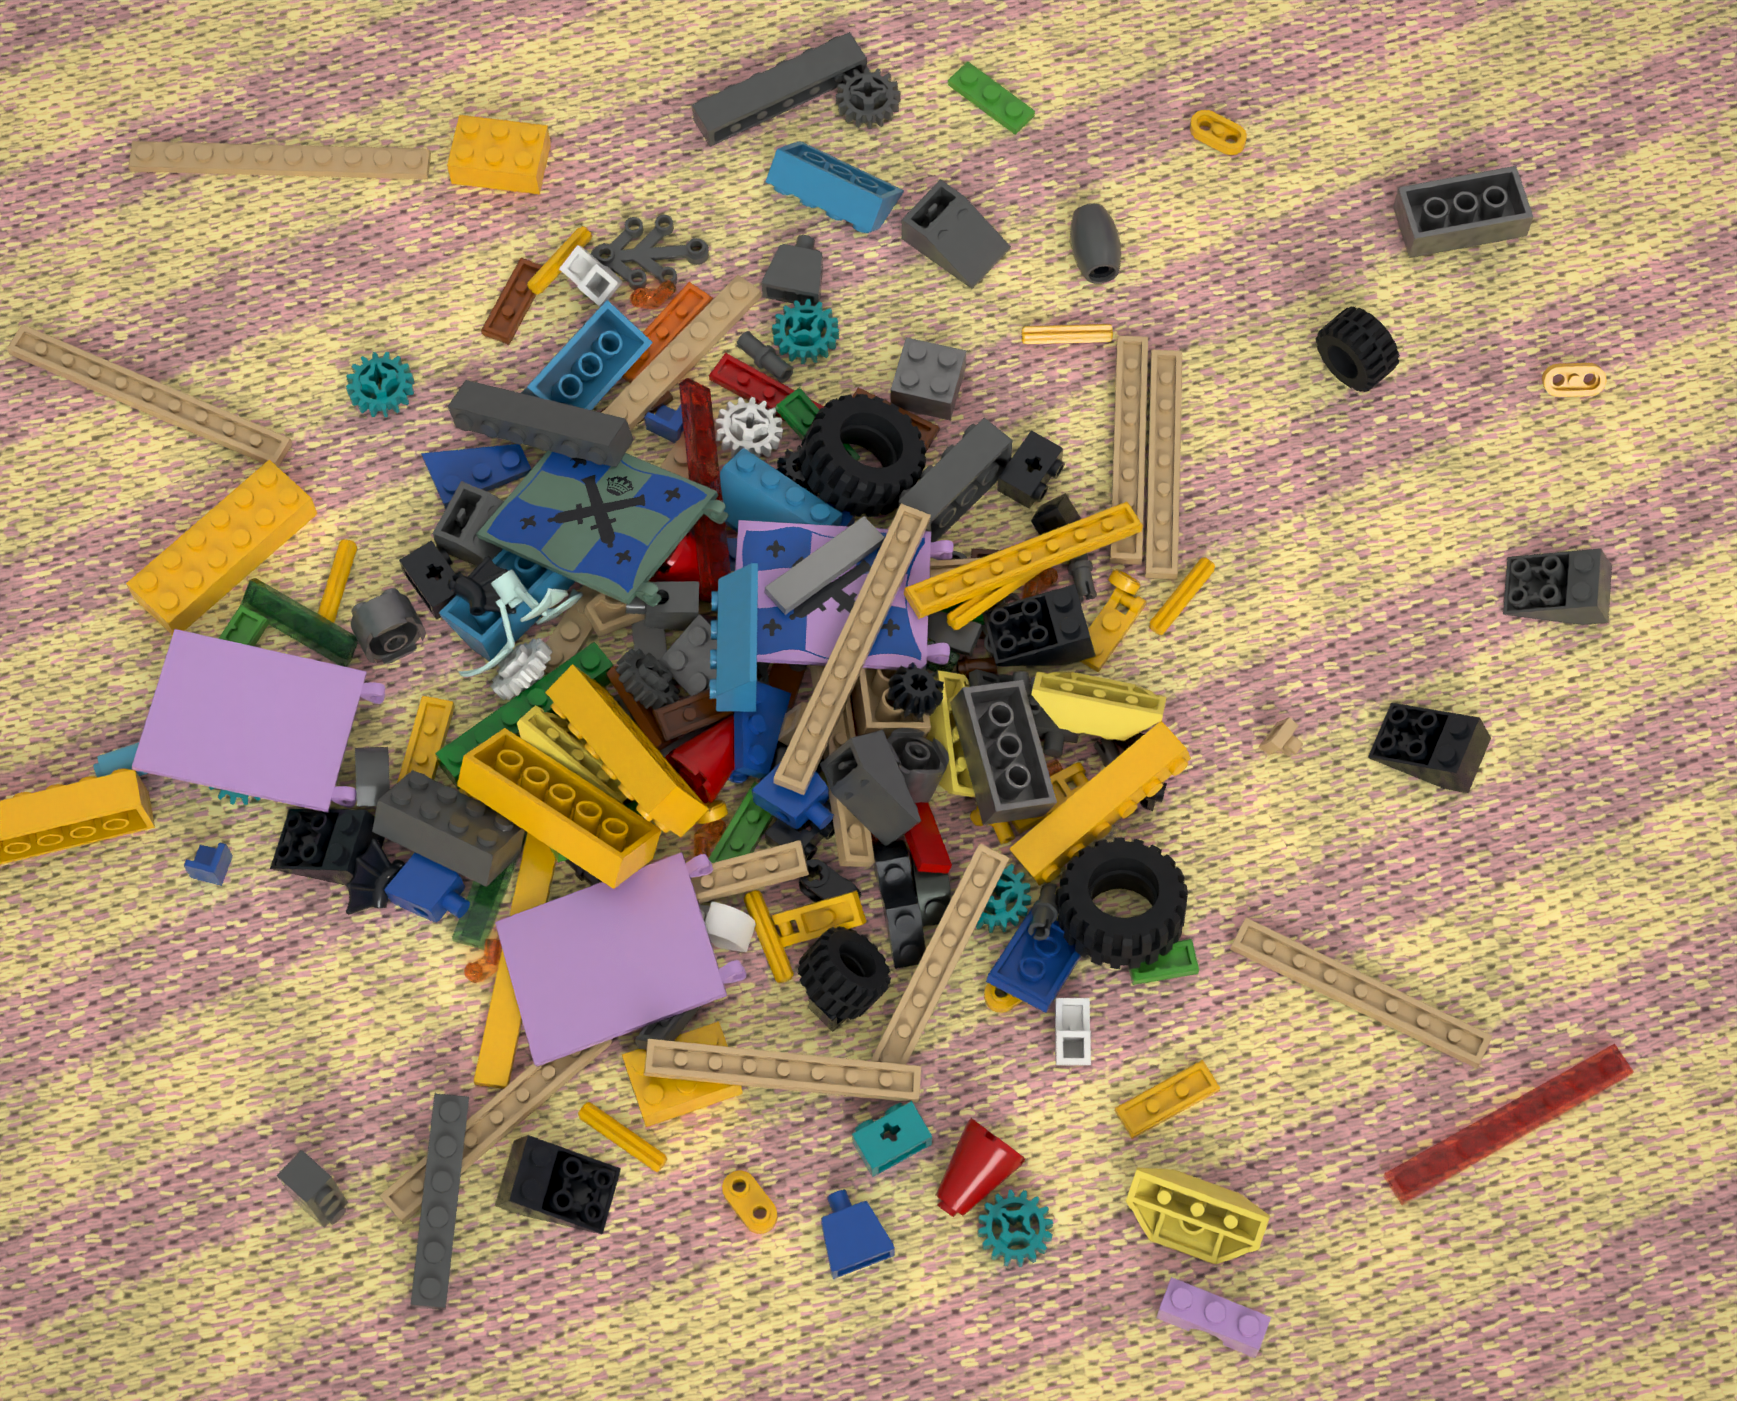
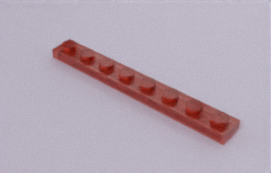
[679,378,731,598]
[1383,1043,1634,1205]

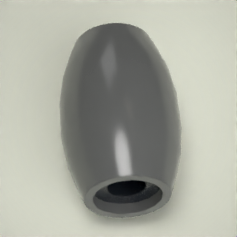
[1070,203,1122,284]

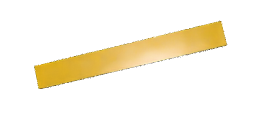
[903,502,1143,619]
[473,832,557,1089]

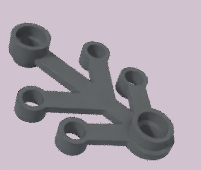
[591,215,709,291]

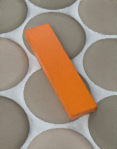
[622,282,713,383]

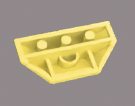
[926,670,976,798]
[1031,672,1167,741]
[517,705,628,804]
[1126,1168,1270,1265]

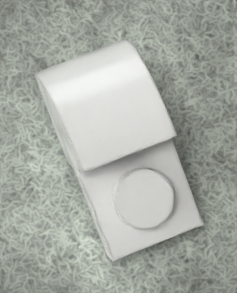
[559,245,622,307]
[699,902,756,953]
[1055,998,1091,1066]

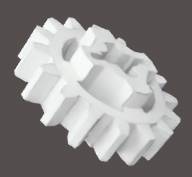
[714,397,783,458]
[490,638,552,700]

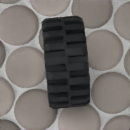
[799,394,926,517]
[1058,838,1188,969]

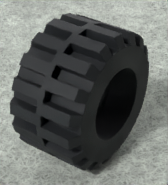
[1316,306,1400,392]
[798,926,891,1020]

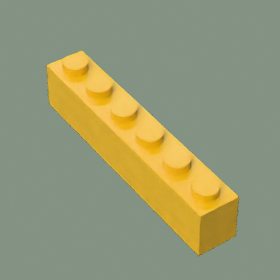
[1009,721,1191,886]

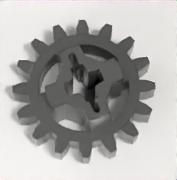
[836,67,901,129]
[616,649,680,710]

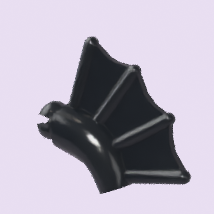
[448,556,517,616]
[346,838,405,915]

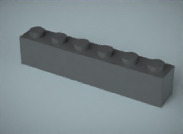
[692,32,867,147]
[447,380,633,467]
[410,1093,469,1310]

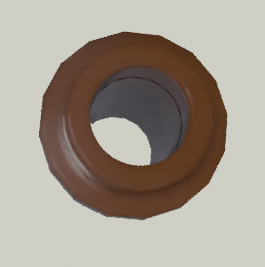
[956,656,997,681]

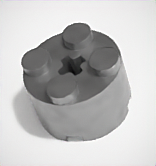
[351,588,426,664]
[887,728,949,803]

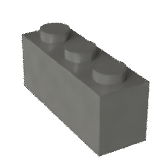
[276,1150,348,1228]

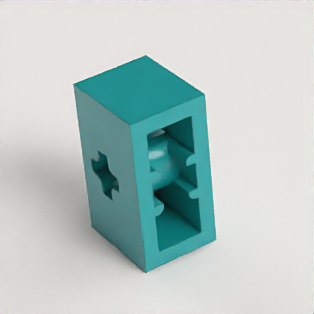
[852,1101,932,1178]

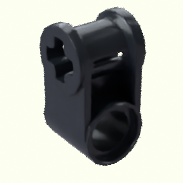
[799,859,862,902]

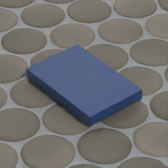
[986,908,1081,1013]

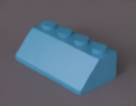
[765,141,904,233]
[521,300,653,410]
[711,448,842,533]
[439,549,576,662]
[710,563,758,712]

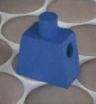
[752,762,834,829]
[384,852,470,922]
[821,1190,895,1279]

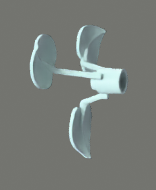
[458,569,583,677]

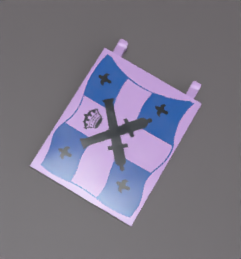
[735,520,953,670]

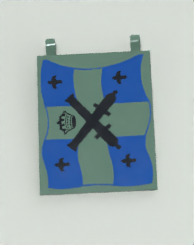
[476,451,729,607]

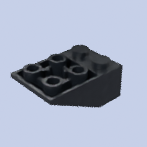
[982,584,1096,666]
[1368,703,1491,793]
[270,809,385,885]
[495,1135,621,1234]

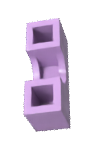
[1156,1277,1271,1358]

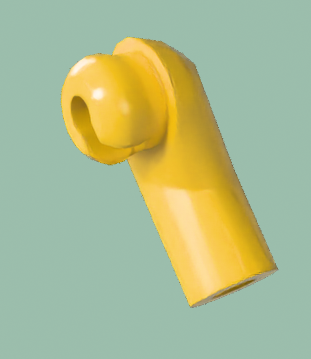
[970,806,1015,845]

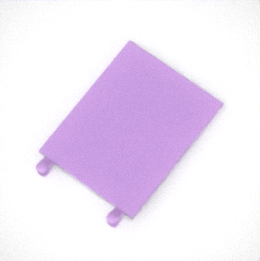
[132,629,385,813]
[495,852,746,1067]

